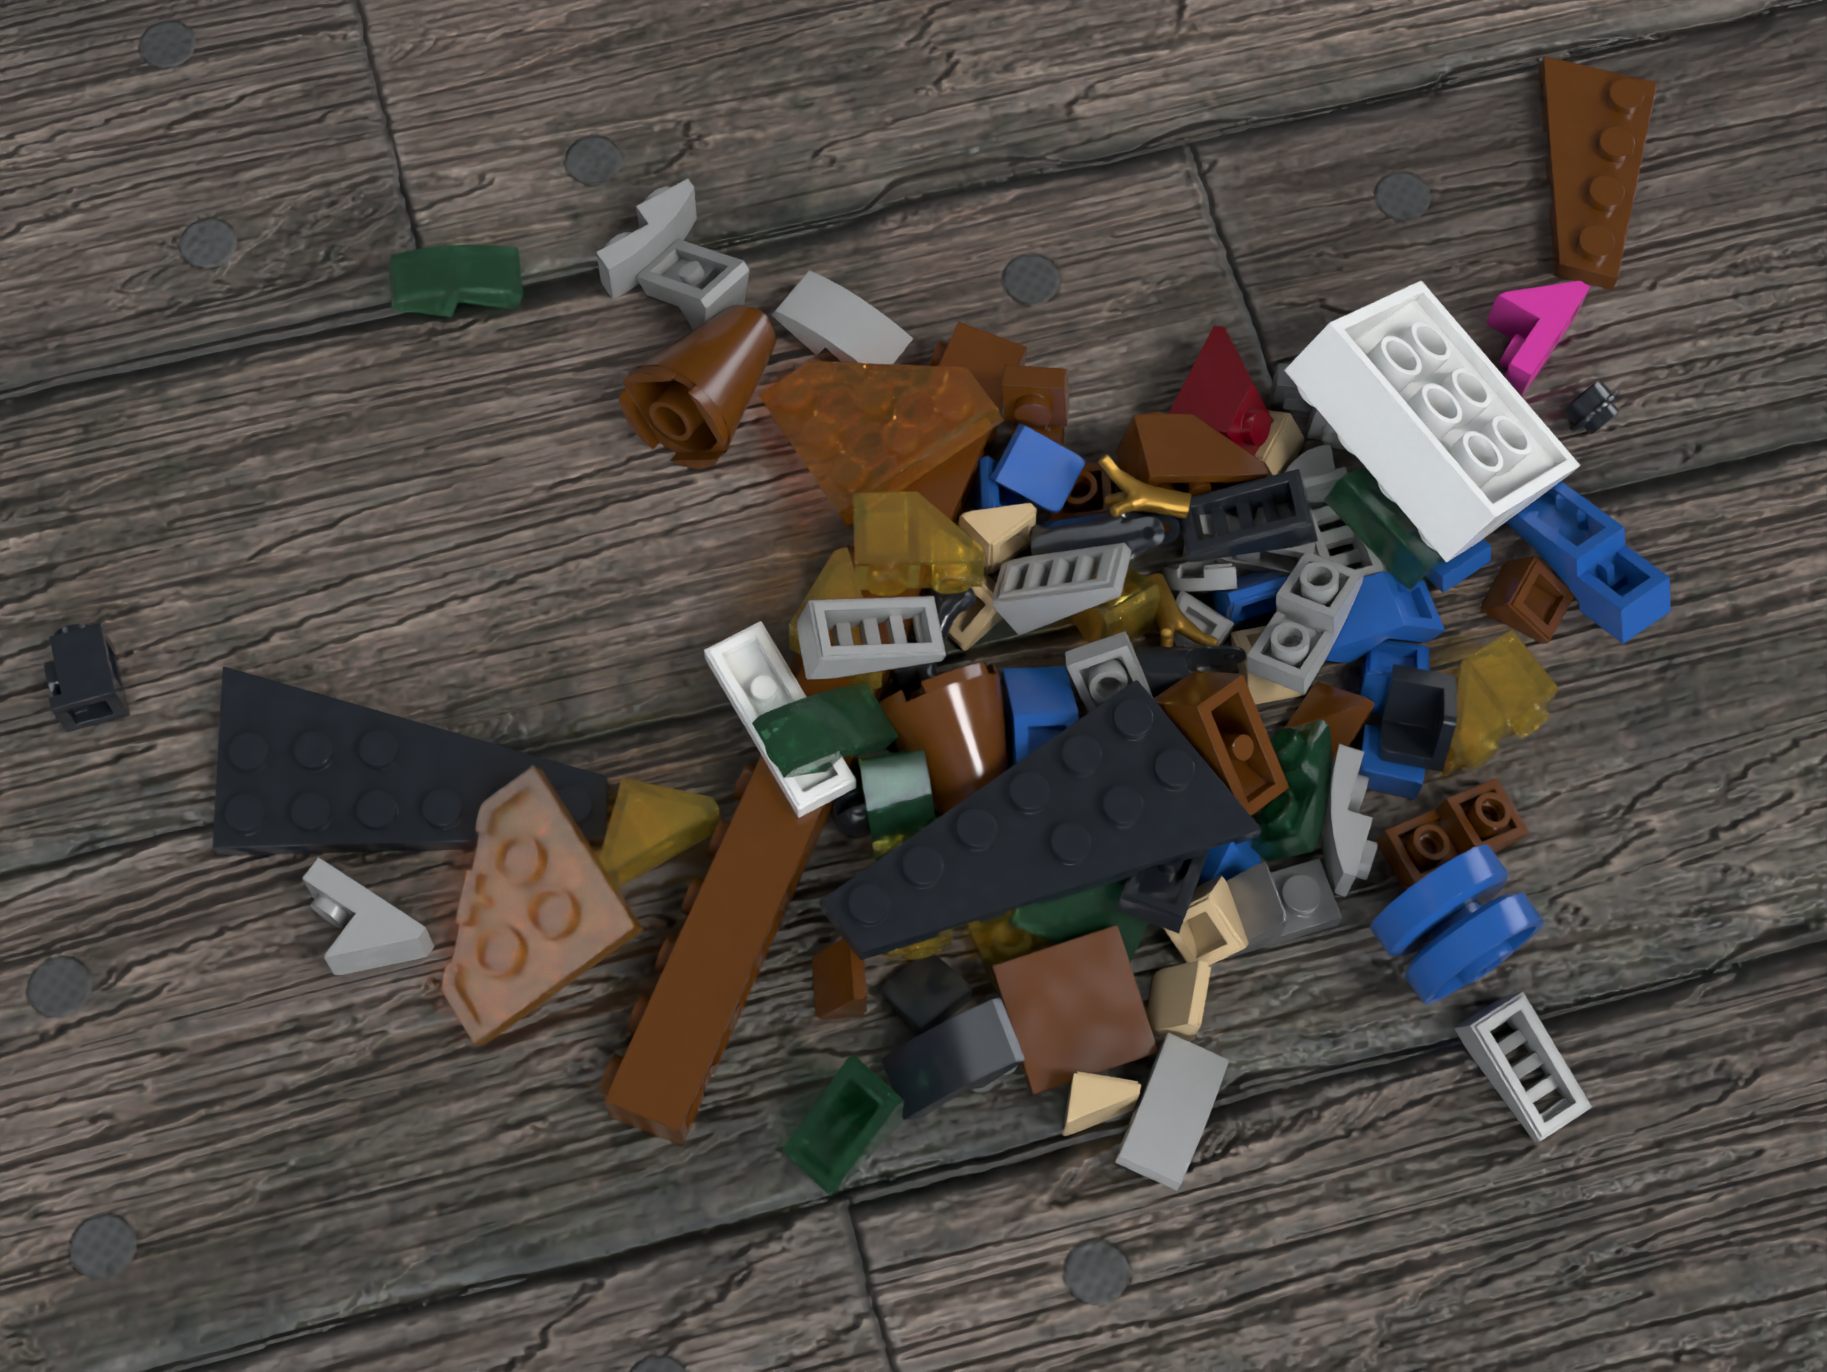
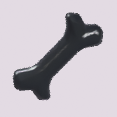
[891,579,976,689]

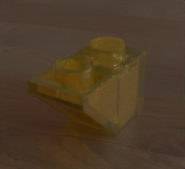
[852,492,985,596]
[1442,630,1559,776]

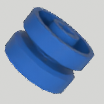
[1369,844,1545,1005]

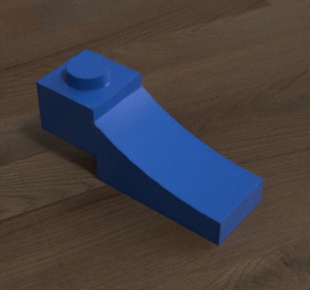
[1505,481,1671,644]

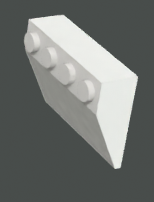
[1284,281,1581,562]

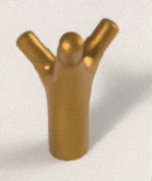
[1098,454,1191,519]
[1141,573,1219,646]

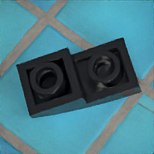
[881,998,1025,1120]

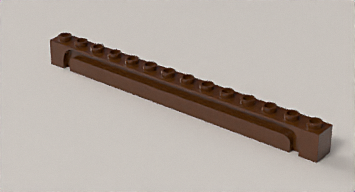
[600,322,1027,1147]

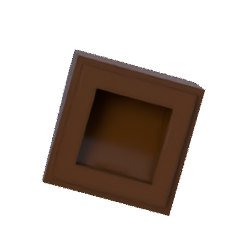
[1480,556,1574,644]
[812,939,867,1020]

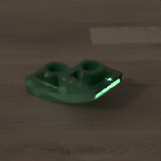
[388,244,523,317]
[752,683,899,778]
[1251,719,1332,862]
[858,748,936,862]

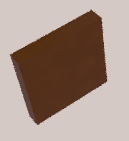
[989,925,1158,1094]

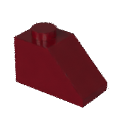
[1168,325,1273,456]

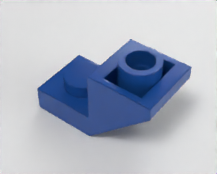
[1325,571,1445,663]
[1001,666,1079,765]

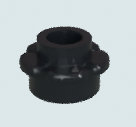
[1562,379,1620,434]

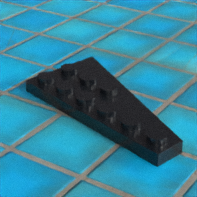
[213,666,609,856]
[820,680,1262,961]

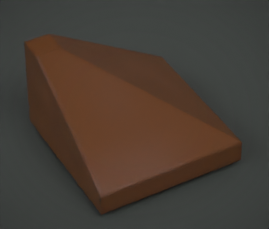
[1282,681,1375,764]

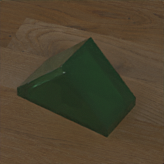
[782,1054,904,1196]

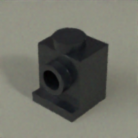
[44,623,130,732]

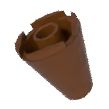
[619,305,776,469]
[874,662,1012,816]

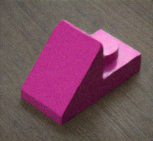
[1486,281,1591,397]

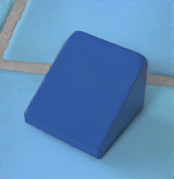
[990,424,1085,514]
[1209,570,1287,625]
[1359,639,1429,713]
[1358,724,1425,800]

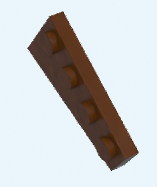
[1539,56,1657,290]

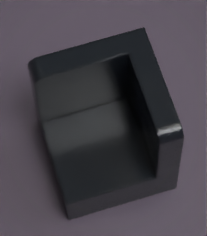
[1379,664,1457,772]

